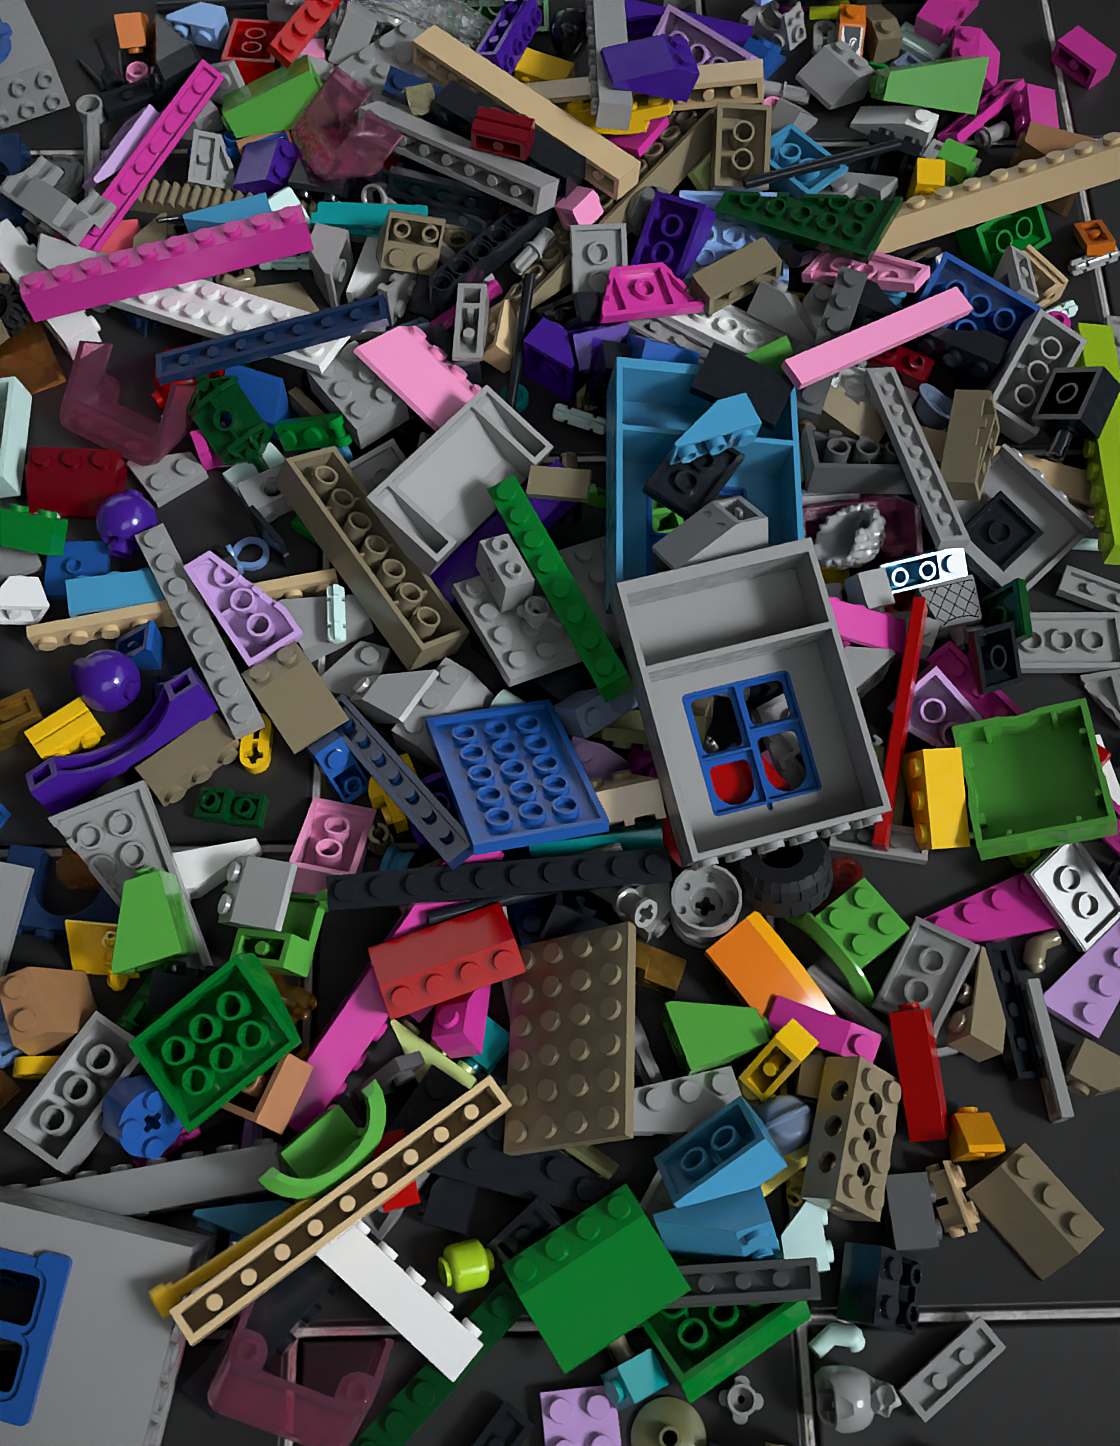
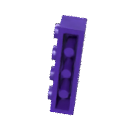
[475,0,542,75]

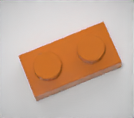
[1073,219,1116,257]

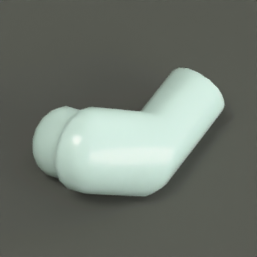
[808,1322,865,1359]

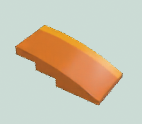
[704,911,838,1041]

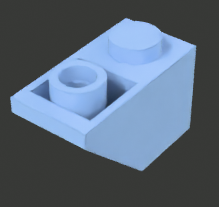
[165,2,230,50]

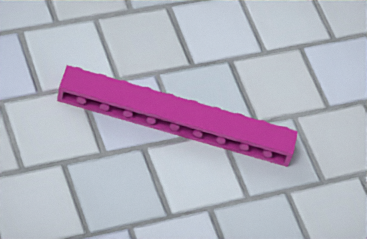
[19,204,314,322]
[287,851,505,1132]

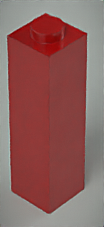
[889,1002,951,1142]

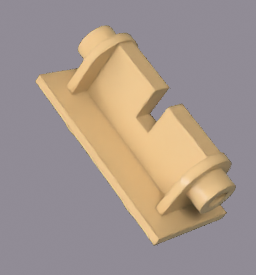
[925,1160,980,1239]

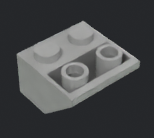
[325,0,377,65]

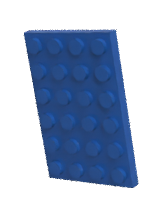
[425,699,610,856]

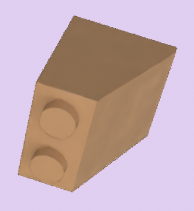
[1008,122,1095,217]
[0,966,99,1056]

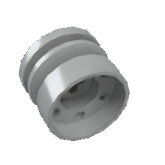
[670,865,742,948]

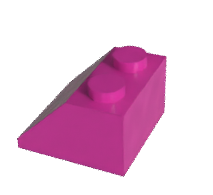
[947,25,1000,93]

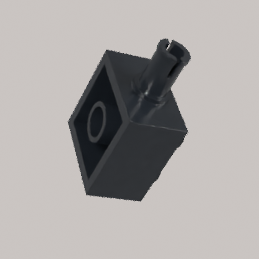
[1031,366,1120,461]

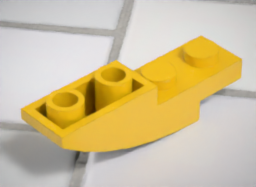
[563,96,674,135]

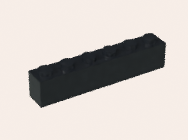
[432,80,586,199]
[181,1234,375,1420]

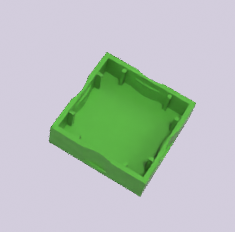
[952,698,1118,860]

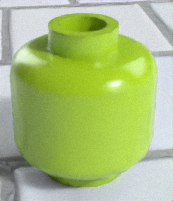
[438,1239,494,1293]

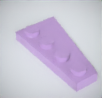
[1043,919,1120,1041]

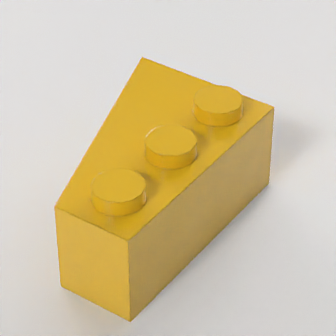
[902,747,970,850]

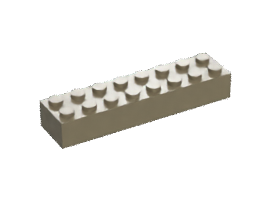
[275,446,469,672]

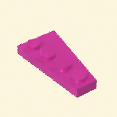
[924,870,1062,944]

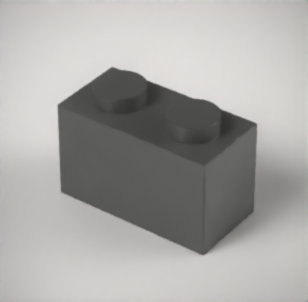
[882,1172,942,1252]

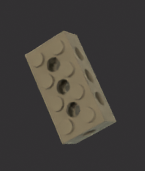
[800,1056,901,1222]

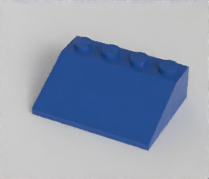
[912,251,1043,379]

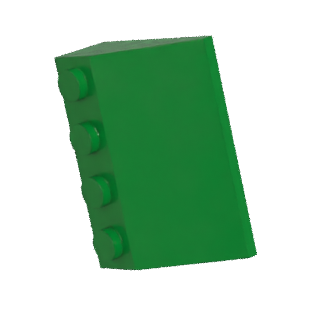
[128,953,302,1133]
[502,1183,692,1374]
[640,1258,812,1404]

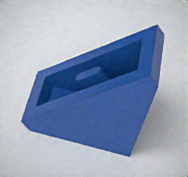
[115,620,165,670]

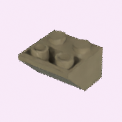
[375,210,446,275]

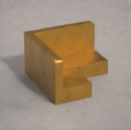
[0,688,44,752]
[627,921,687,998]

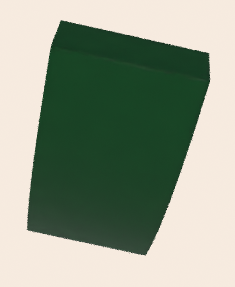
[193,786,270,830]

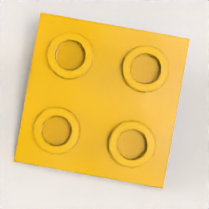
[65,919,140,991]

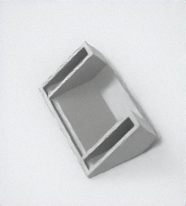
[365,385,554,577]

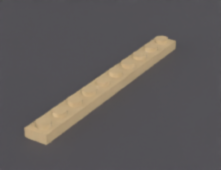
[26,568,340,651]

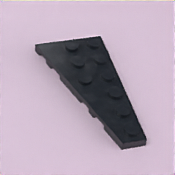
[387,1064,610,1215]

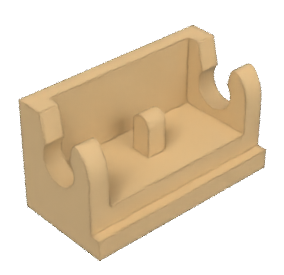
[1022,244,1069,309]

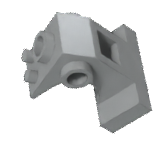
[740,0,806,51]

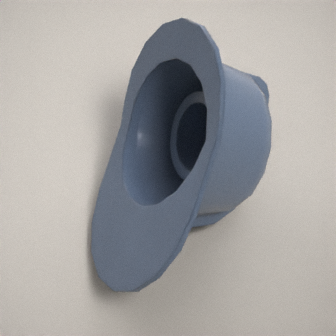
[913,383,953,431]
[751,1094,815,1157]

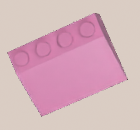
[353,325,482,432]

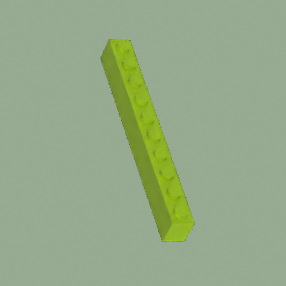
[1074,323,1120,565]

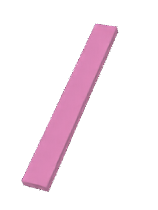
[781,286,973,390]

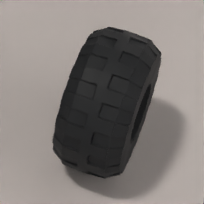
[732,837,833,918]

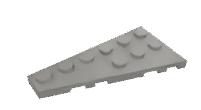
[48,780,213,969]

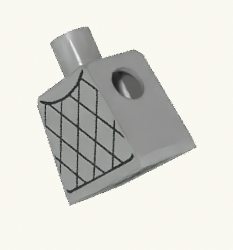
[911,574,982,651]

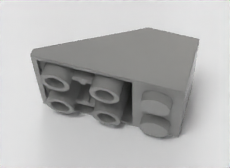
[652,496,769,570]

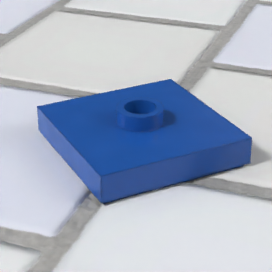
[43,541,111,600]

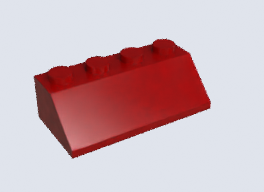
[367,902,526,1020]

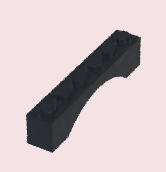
[852,279,1010,384]

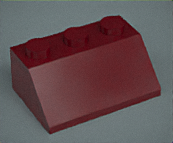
[25,446,129,519]

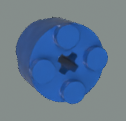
[101,1073,184,1159]

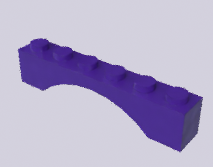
[624,0,753,48]
[25,667,219,816]

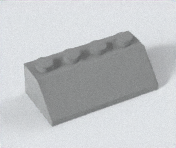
[3,1011,147,1177]

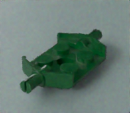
[187,374,274,473]

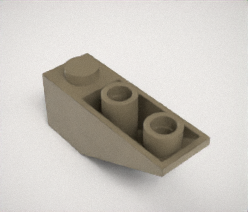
[947,946,1006,1062]

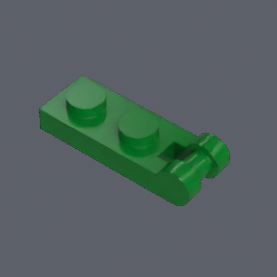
[273,412,353,452]

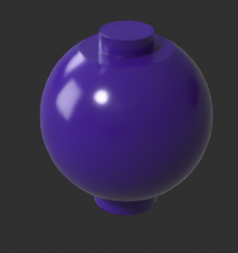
[96,489,158,559]
[70,649,141,713]

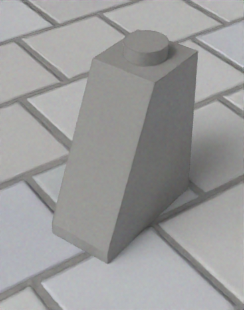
[277,594,374,662]

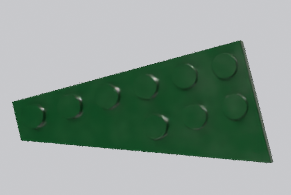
[713,191,903,264]

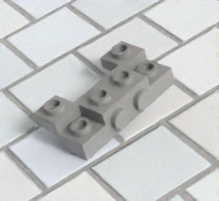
[0,155,117,246]

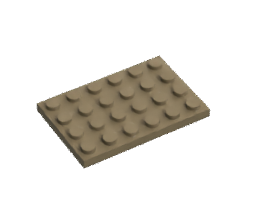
[503,922,636,1156]

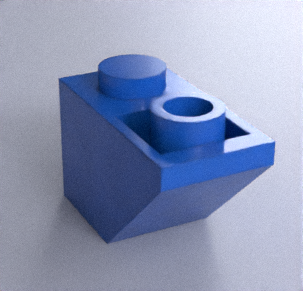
[743,36,787,80]
[305,730,369,804]

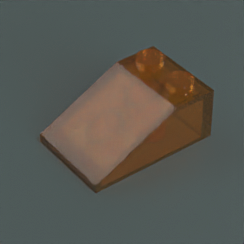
[0,317,67,395]

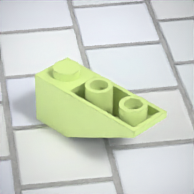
[390,1019,478,1089]

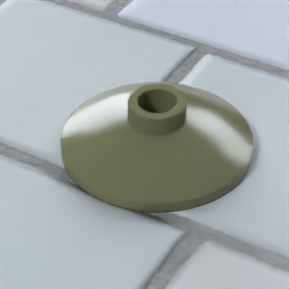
[631,1397,706,1446]

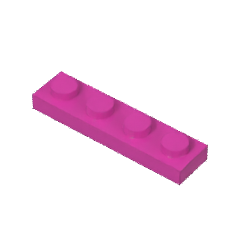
[937,78,1025,144]

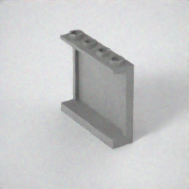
[923,443,1094,592]

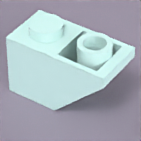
[777,1200,834,1273]

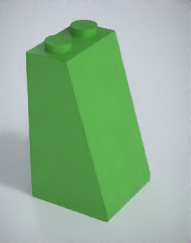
[221,54,335,138]
[868,55,990,115]

